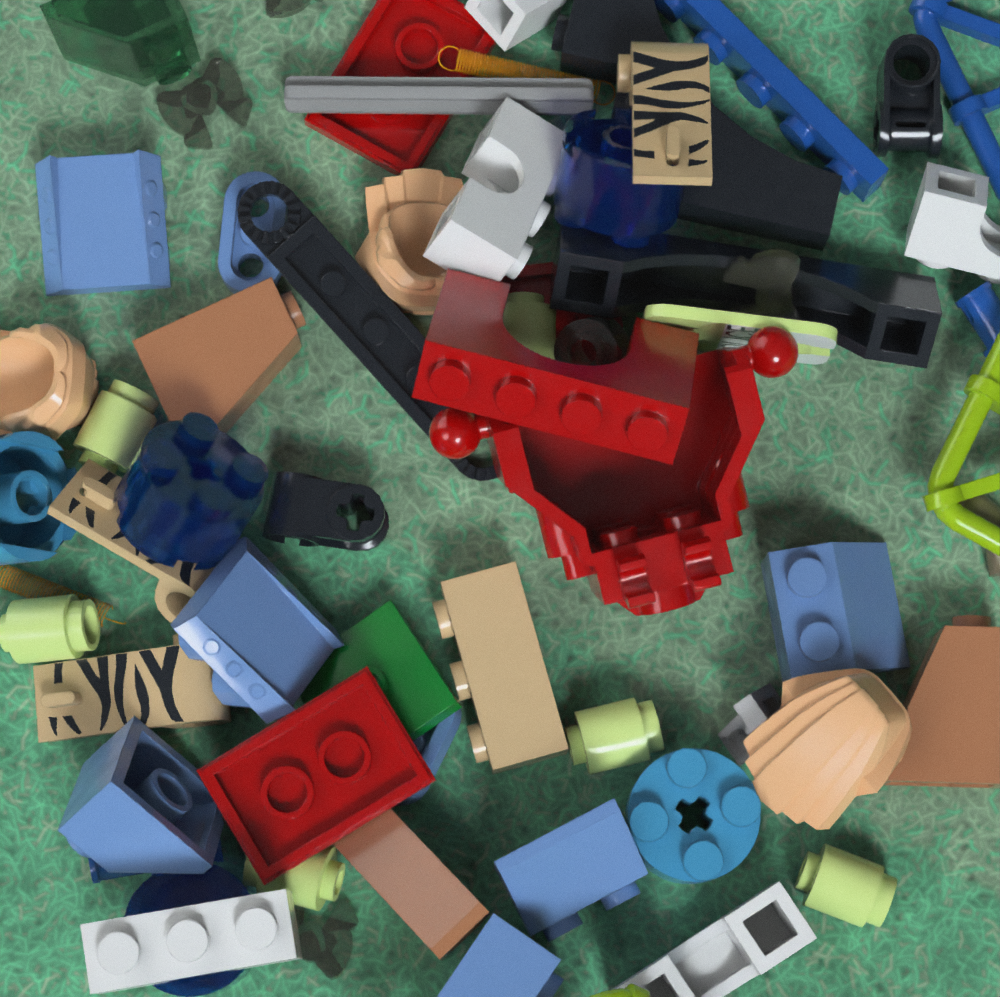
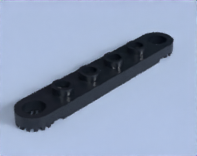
[237,181,497,481]

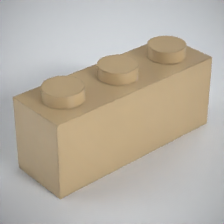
[432,561,569,775]

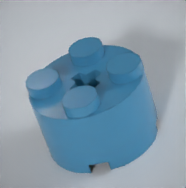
[0,431,77,566]
[625,748,761,884]

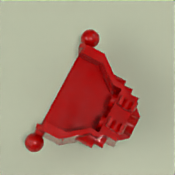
[429,326,798,616]

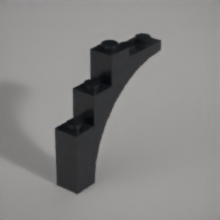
[551,0,843,251]

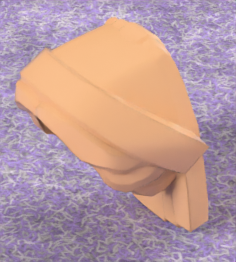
[354,168,464,316]
[0,323,99,441]
[743,668,912,830]

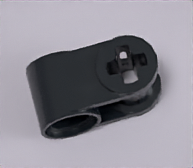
[873,34,943,159]
[262,471,389,551]

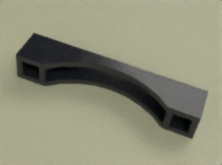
[549,217,942,369]

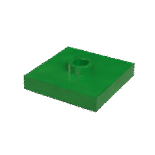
[300,600,462,741]

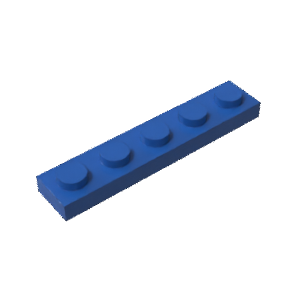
[654,0,889,202]

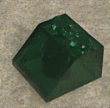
[40,0,201,86]

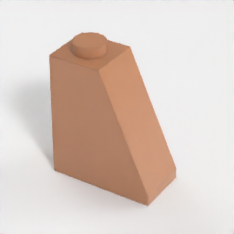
[132,277,306,465]
[884,615,1000,789]
[333,809,489,961]

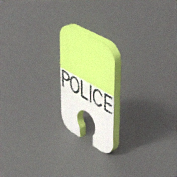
[642,304,838,365]

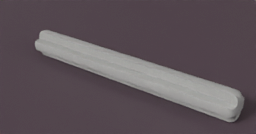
[284,76,594,116]

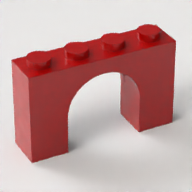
[412,268,699,465]

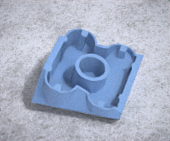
[35,149,171,296]
[170,537,344,724]

